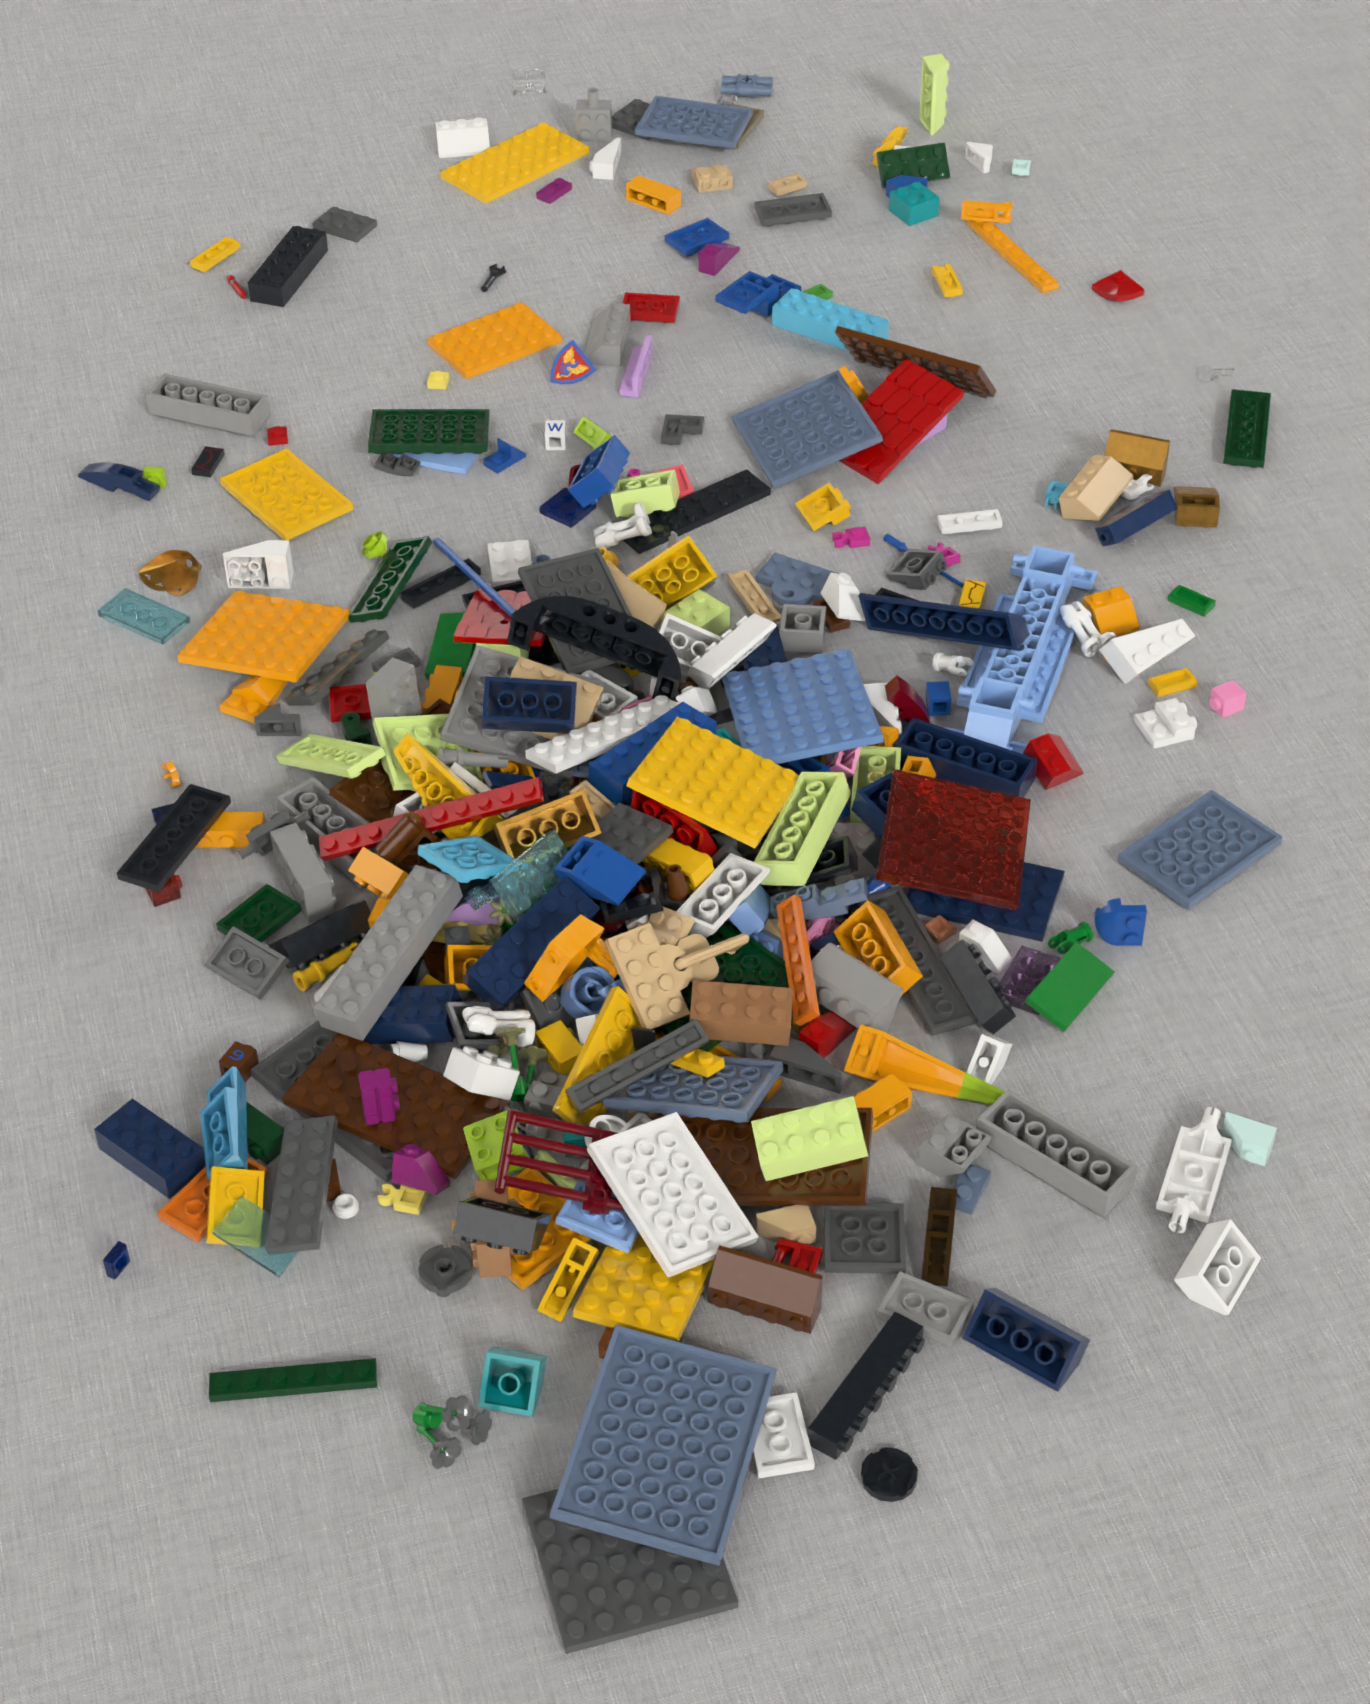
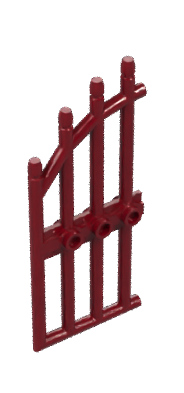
[494,1109,625,1215]

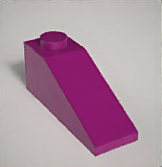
[698,242,740,276]

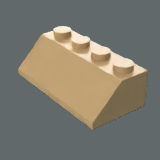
[1058,454,1133,521]

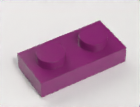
[536,178,572,204]

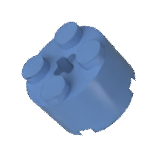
[559,966,614,1019]

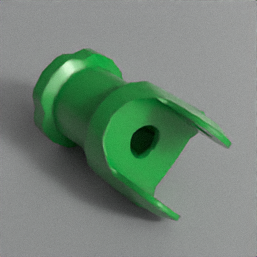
[1048,921,1094,954]

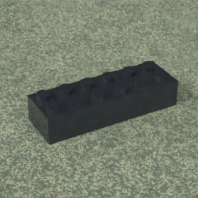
[248,226,328,307]

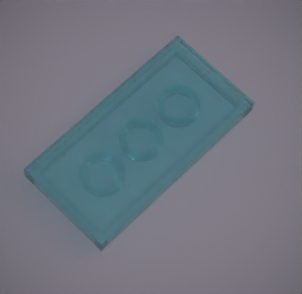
[97,588,191,645]

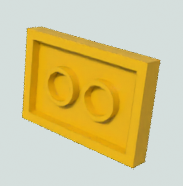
[206,1166,265,1248]

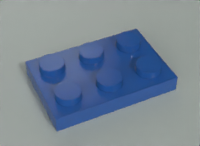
[665,218,729,257]

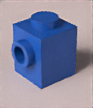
[925,681,952,716]

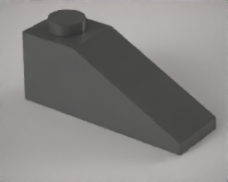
[769,1038,842,1094]

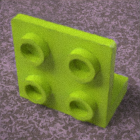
[463,1109,530,1180]

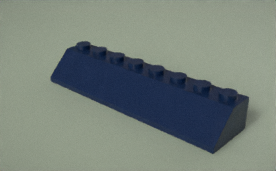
[858,593,1029,651]

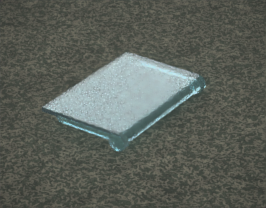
[212,1196,298,1278]

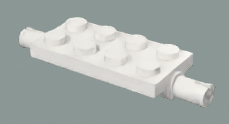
[1156,1107,1232,1233]

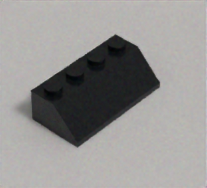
[269,900,371,970]

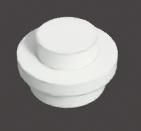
[333,1194,359,1219]

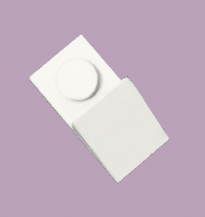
[965,142,993,174]

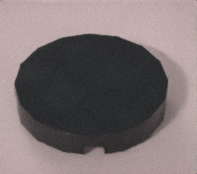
[861,1447,918,1502]

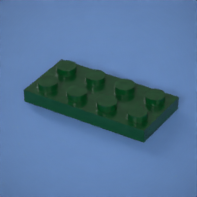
[876,142,950,188]

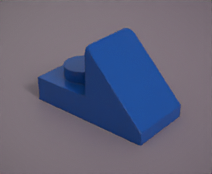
[483,438,526,474]

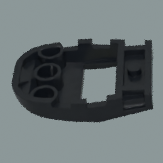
[597,865,666,925]

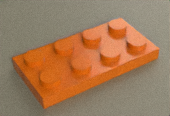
[157,1157,268,1243]

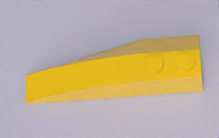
[393,733,504,840]

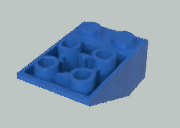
[554,836,646,905]

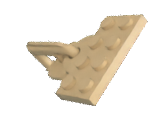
[604,923,750,1029]

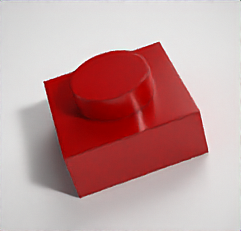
[267,426,288,446]

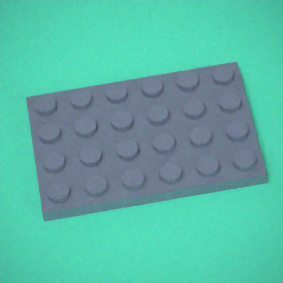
[635,96,753,149]
[1117,790,1283,910]
[603,1055,783,1123]

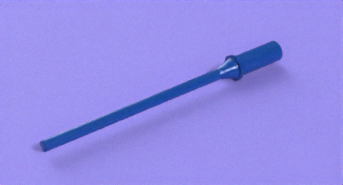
[883,534,964,588]

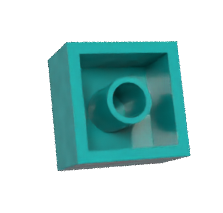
[889,182,939,226]

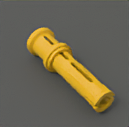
[293,942,358,992]

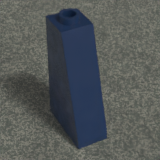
[1095,490,1178,546]

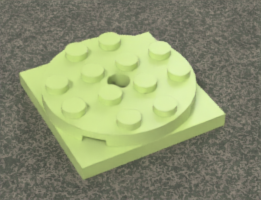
[373,714,483,792]

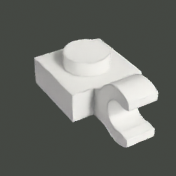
[1120,474,1154,500]

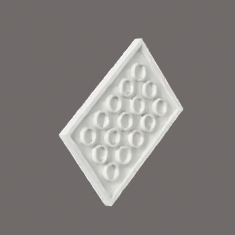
[587,1112,759,1278]

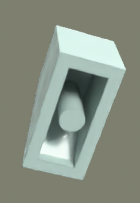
[1222,1112,1277,1166]

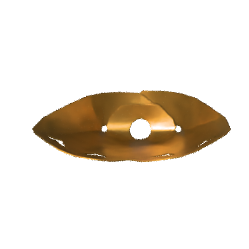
[138,550,202,596]

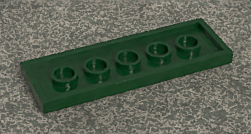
[1223,389,1271,468]
[348,536,432,623]

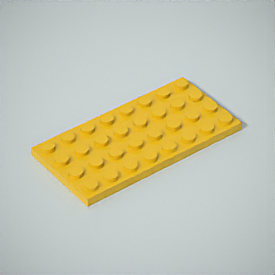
[440,122,590,204]

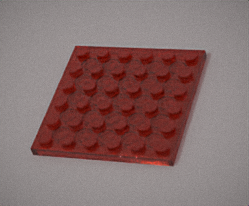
[875,769,1031,911]

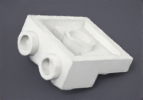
[1134,698,1197,749]

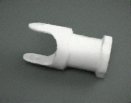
[932,652,974,676]

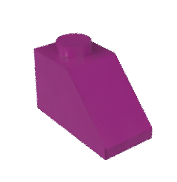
[392,1144,450,1194]

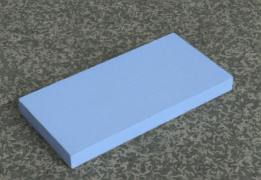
[392,452,479,475]

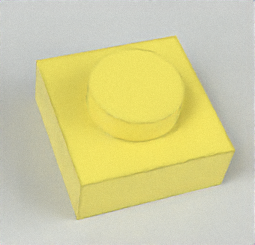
[427,371,450,390]

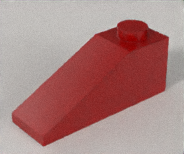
[799,1011,857,1058]

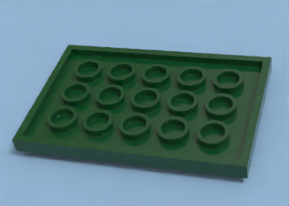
[368,409,490,454]

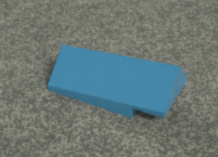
[200,1066,248,1180]

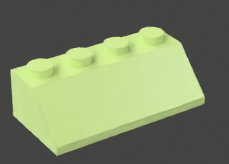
[919,54,949,135]

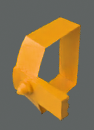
[524,914,618,1002]

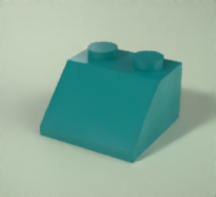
[478,1347,547,1417]

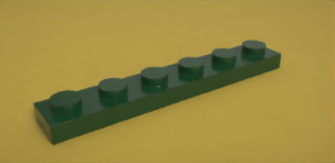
[209,1358,377,1402]

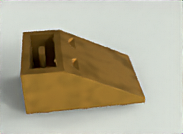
[1174,486,1220,528]

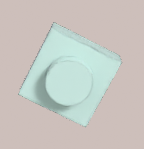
[1012,159,1031,176]

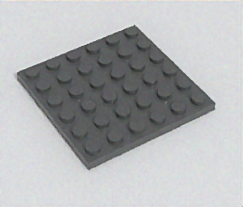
[522,1489,738,1654]

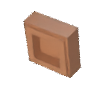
[924,915,956,945]

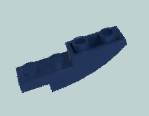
[78,462,160,501]

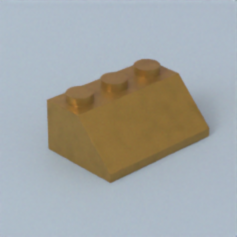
[1104,429,1170,487]

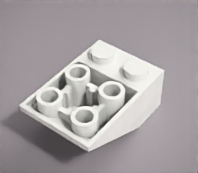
[223,540,294,589]
[863,683,901,734]

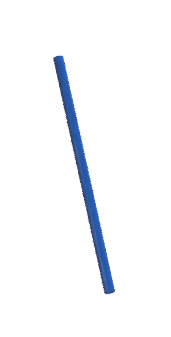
[433,538,516,618]

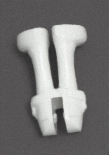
[593,502,652,548]
[1060,601,1117,657]
[462,1006,535,1048]

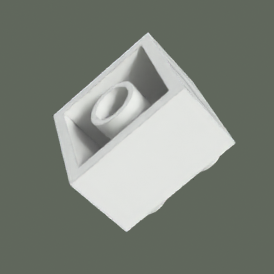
[443,1046,520,1100]

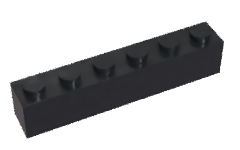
[808,1312,925,1460]

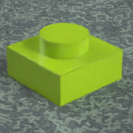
[143,466,167,489]

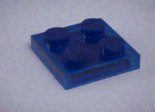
[539,487,596,528]

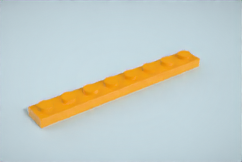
[966,220,1059,293]

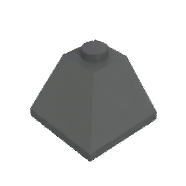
[445,1002,505,1053]

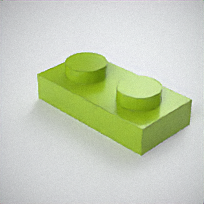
[573,416,612,449]

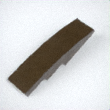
[921,1187,957,1287]

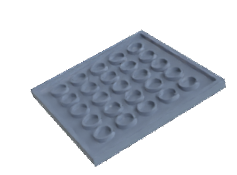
[731,370,883,489]

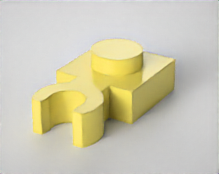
[378,1184,428,1215]

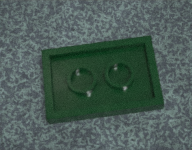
[216,884,302,943]

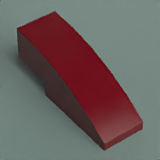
[885,675,931,723]

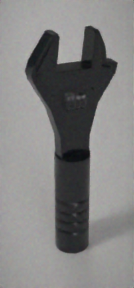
[481,264,506,292]

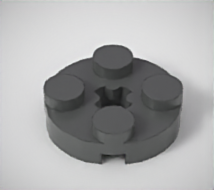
[418,1245,472,1297]

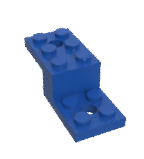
[715,271,801,317]

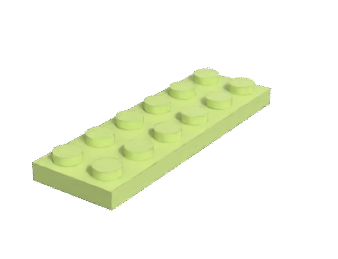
[276,734,386,778]

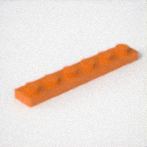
[776,894,820,1027]

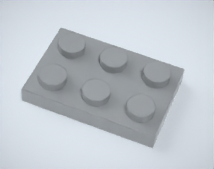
[877,1271,975,1347]

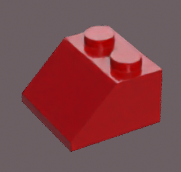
[1022,733,1084,790]

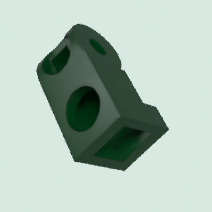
[341,712,372,745]

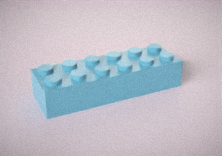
[772,288,889,351]

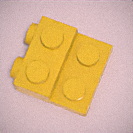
[794,483,852,531]

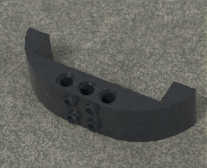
[507,596,681,701]

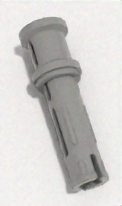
[438,747,508,769]

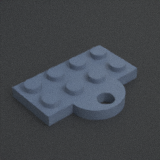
[756,553,840,606]

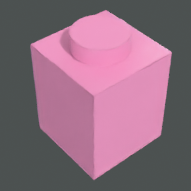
[1209,680,1246,718]

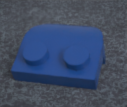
[1094,898,1147,946]

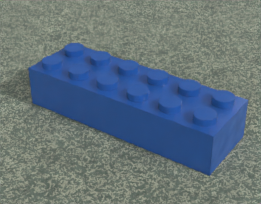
[589,702,717,805]

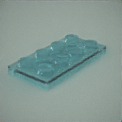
[491,830,568,921]

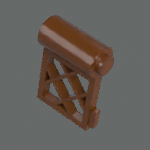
[376,813,442,874]

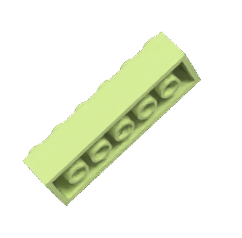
[754,772,851,886]

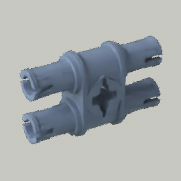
[721,74,773,98]

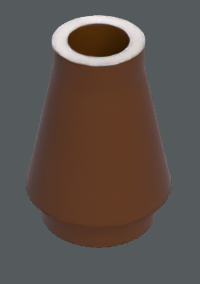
[666,864,690,902]

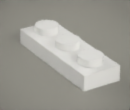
[938,509,1003,534]

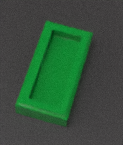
[1167,585,1216,617]

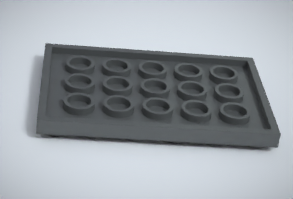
[518,548,632,674]

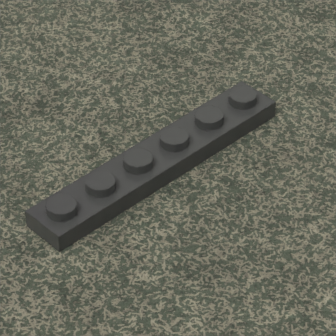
[565,1019,709,1114]

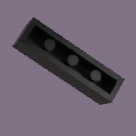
[940,939,1016,1034]

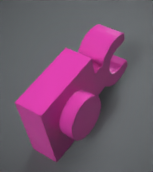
[832,527,870,548]
[928,542,960,567]

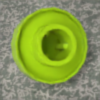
[362,531,388,559]

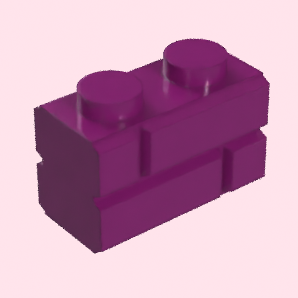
[358,1068,400,1125]

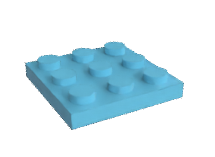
[418,835,520,883]

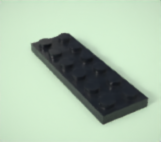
[117,784,231,892]

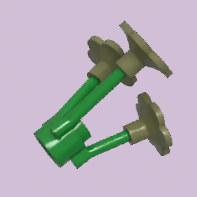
[480,1028,548,1101]

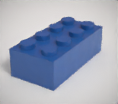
[568,435,630,508]

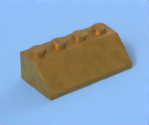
[492,789,602,866]

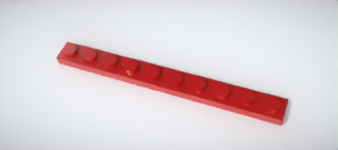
[319,777,544,861]

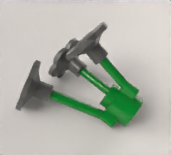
[412,1396,492,1469]

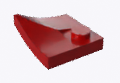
[1092,270,1144,301]

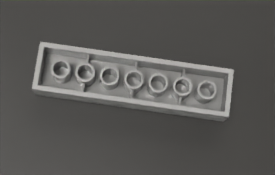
[314,865,463,1041]

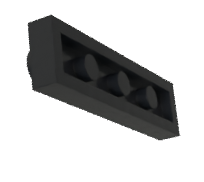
[401,558,481,609]

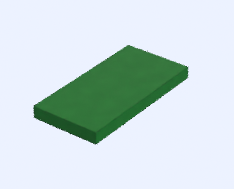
[425,612,476,679]
[1025,942,1115,1032]

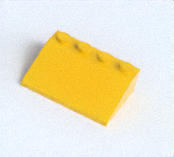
[627,535,717,612]

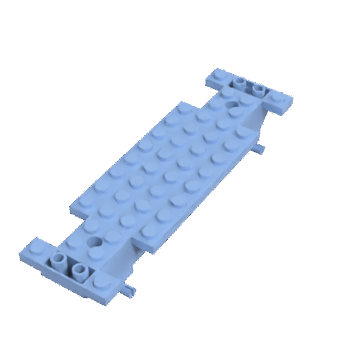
[945,545,1097,754]

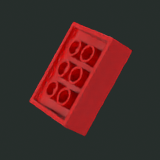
[631,790,718,858]

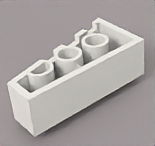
[1100,619,1195,685]

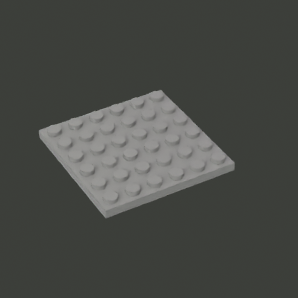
[440,645,605,778]

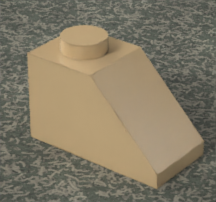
[756,1205,816,1245]

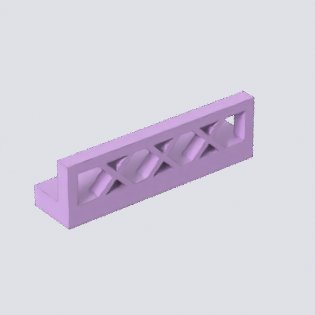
[619,335,653,398]

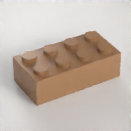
[689,980,793,1046]

